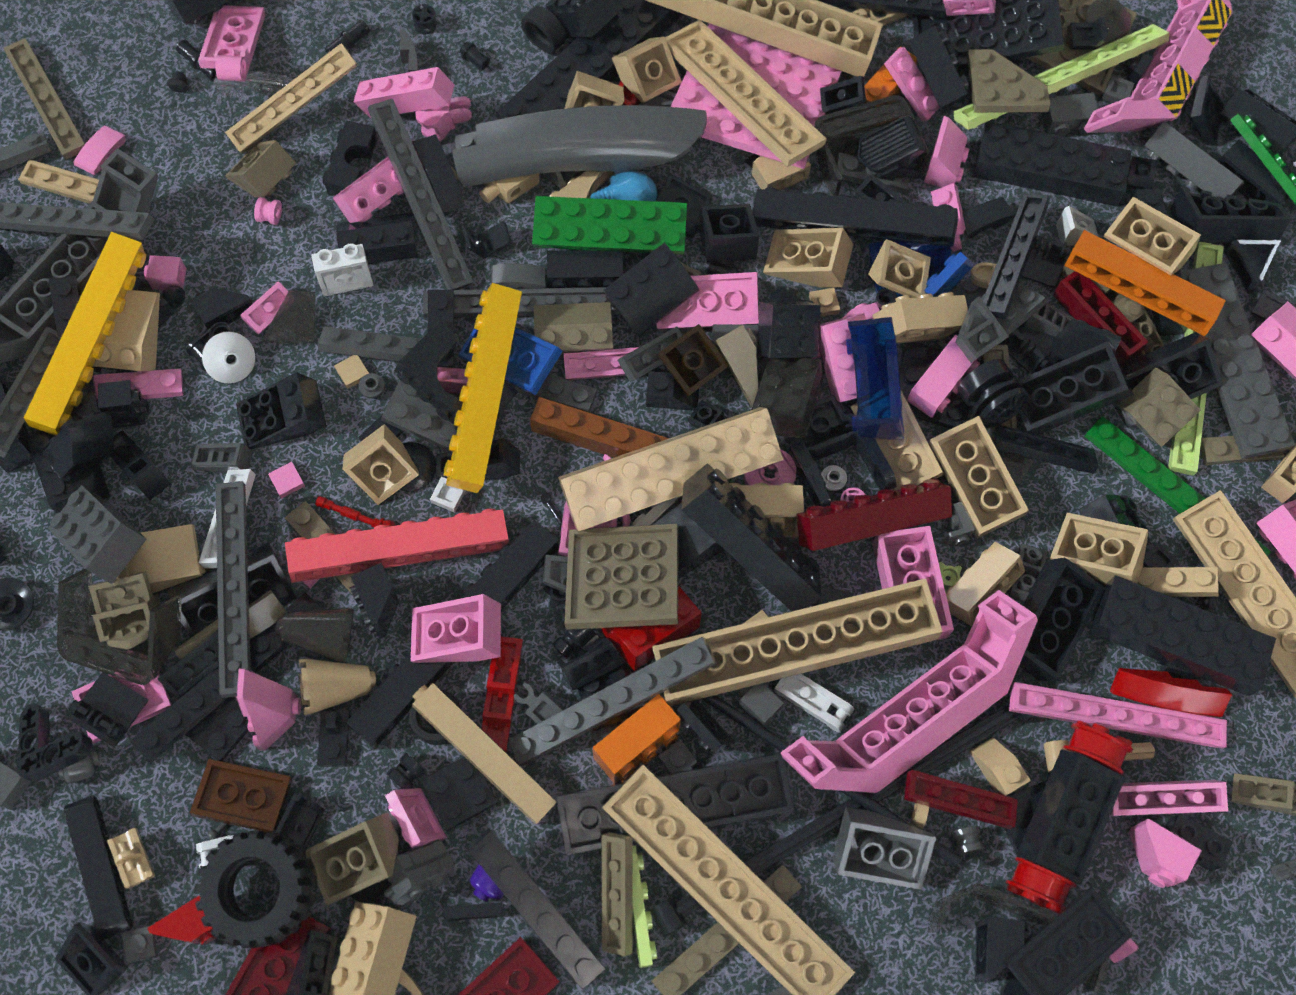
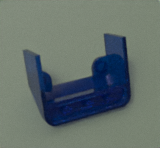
[846,317,904,440]

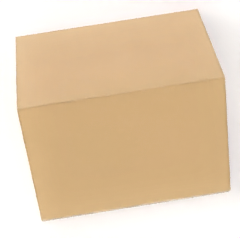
[868,239,931,298]

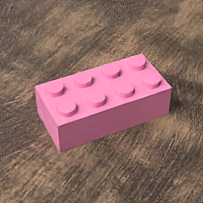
[872,526,954,639]

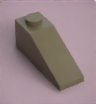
[714,325,759,410]

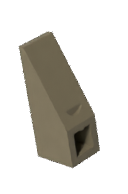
[1109,293,1164,357]

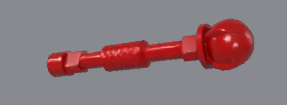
[315,496,396,528]

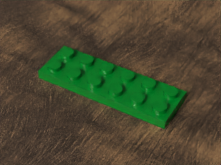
[532,196,687,255]

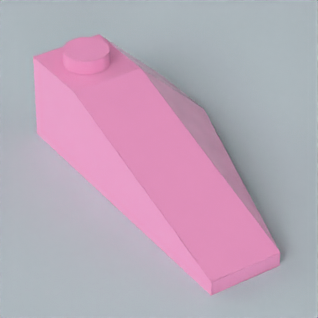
[1251,302,1296,380]
[237,669,301,751]

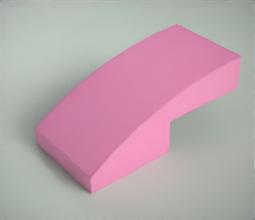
[74,125,125,175]

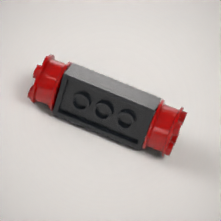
[1005,720,1133,914]

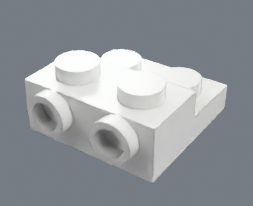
[311,244,374,296]

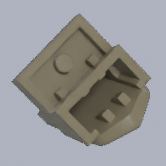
[89,572,160,650]

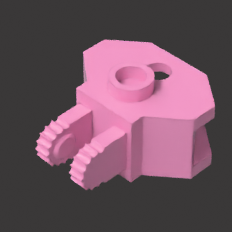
[416,96,472,141]

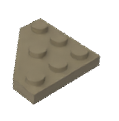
[967,49,1050,113]

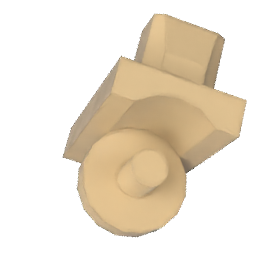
[107,827,155,889]

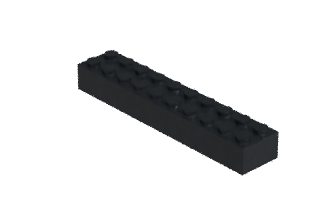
[496,0,683,120]

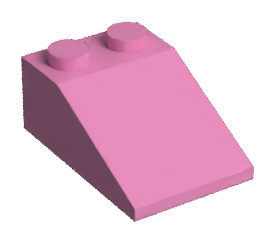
[411,594,501,663]

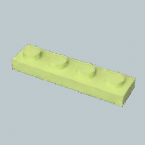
[632,845,657,969]

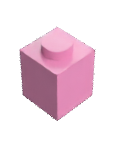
[144,255,186,290]

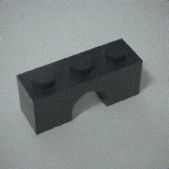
[323,120,378,196]

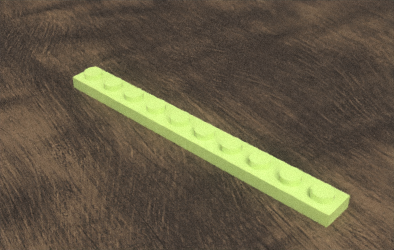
[954,24,1169,130]
[1168,242,1224,476]

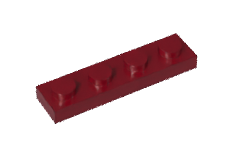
[904,770,1018,829]

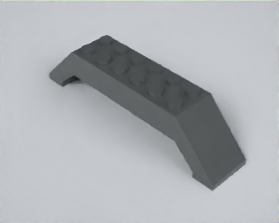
[0,148,158,363]

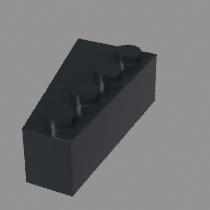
[1170,187,1291,243]

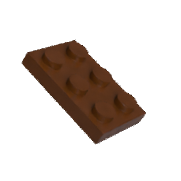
[189,759,292,833]

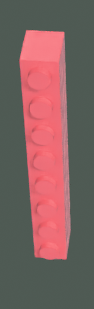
[285,509,508,583]

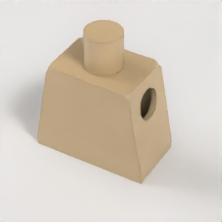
[479,173,539,203]

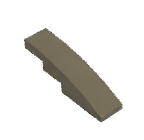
[174,590,288,658]
[1231,773,1296,816]

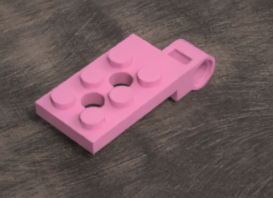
[198,5,265,82]

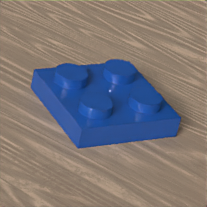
[924,252,975,297]

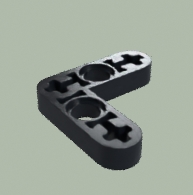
[17,703,93,782]

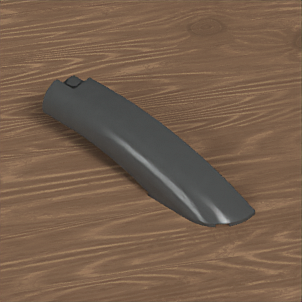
[453,105,707,188]

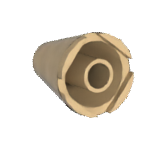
[299,658,376,715]

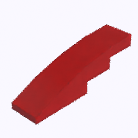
[481,637,523,754]
[1110,668,1232,717]

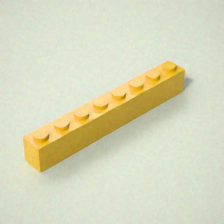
[24,232,146,435]
[444,283,522,493]

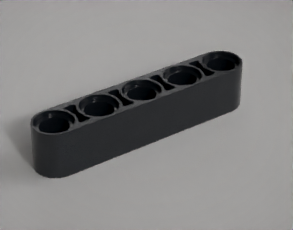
[64,795,133,940]

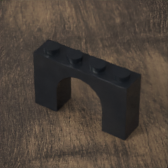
[394,320,518,431]

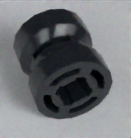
[386,752,426,789]

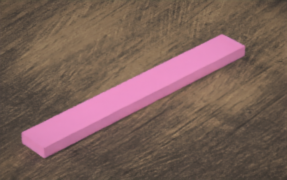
[1009,682,1227,749]

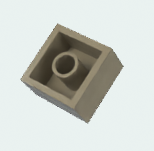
[1117,368,1201,447]

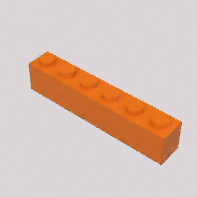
[1064,230,1226,336]

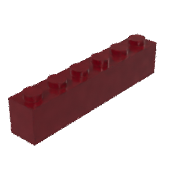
[796,479,952,551]

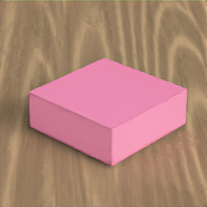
[268,462,305,498]

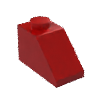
[147,895,215,945]

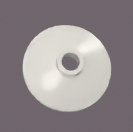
[202,332,255,383]

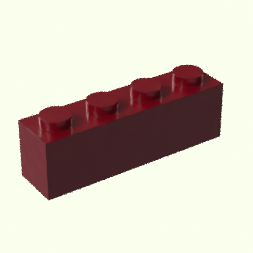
[1053,271,1148,365]

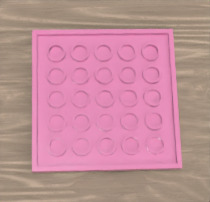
[671,23,842,169]

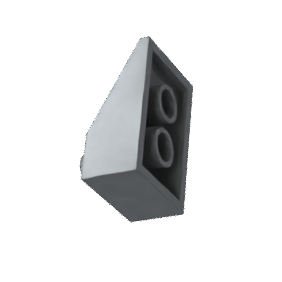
[832,807,936,890]

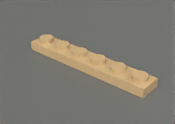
[225,43,358,153]

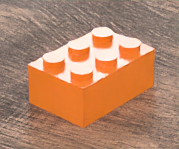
[592,694,681,784]

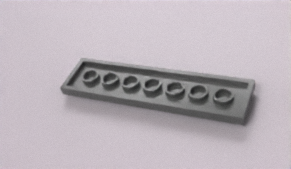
[1180,263,1296,459]

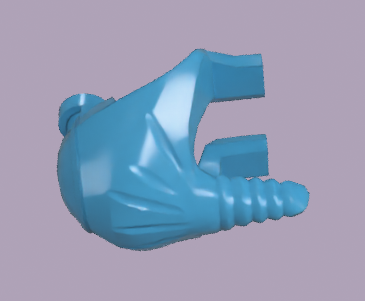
[591,171,658,201]

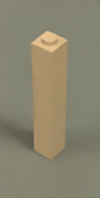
[412,683,557,824]

